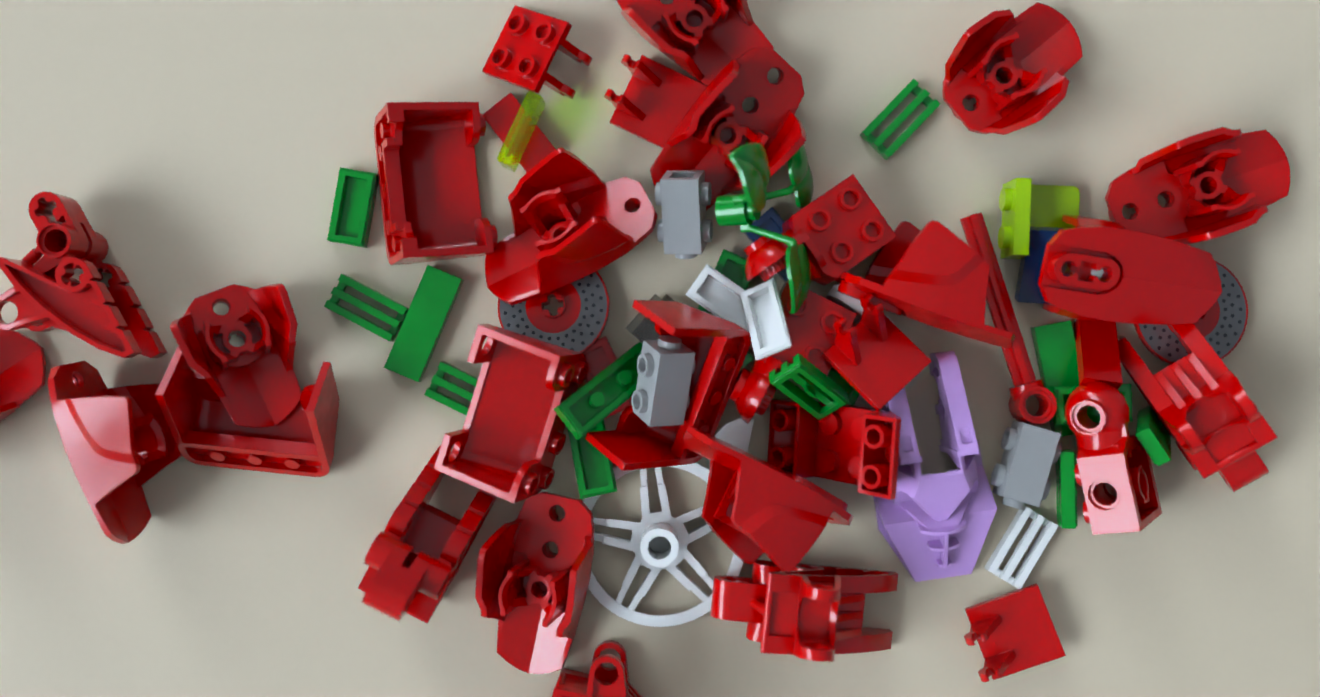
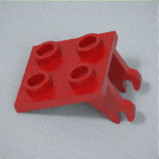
[482,5,592,99]
[604,54,708,149]
[822,293,931,412]
[964,583,1066,682]

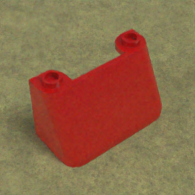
[374,102,498,265]

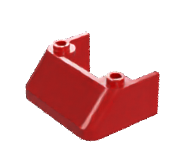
[585,300,751,471]
[155,347,340,477]

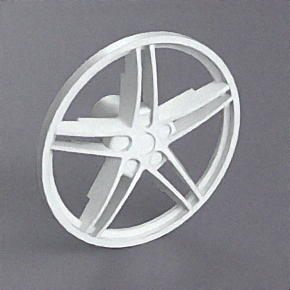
[584,462,743,627]

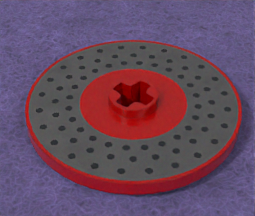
[1134,260,1248,365]
[498,271,610,354]

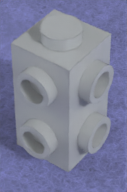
[655,170,713,259]
[631,335,696,427]
[991,421,1062,511]

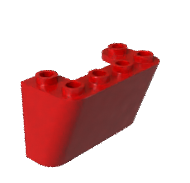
[434,324,589,503]

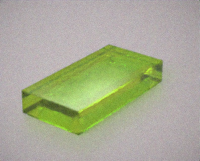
[497,91,546,172]

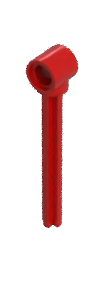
[960,212,1057,424]

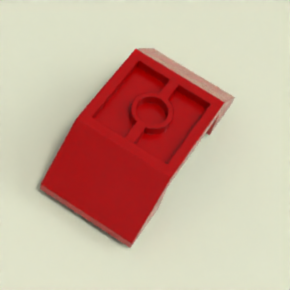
[767,399,901,500]

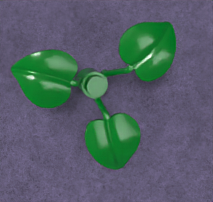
[715,143,814,314]

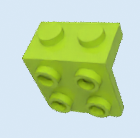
[998,178,1080,260]

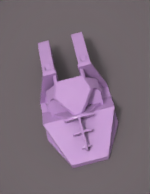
[873,351,997,582]

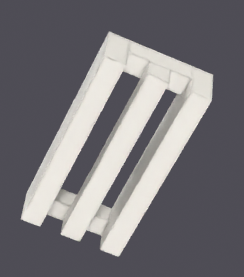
[984,506,1058,589]

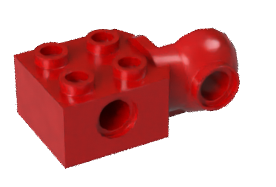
[743,174,897,286]
[729,280,857,424]
[1065,382,1162,535]

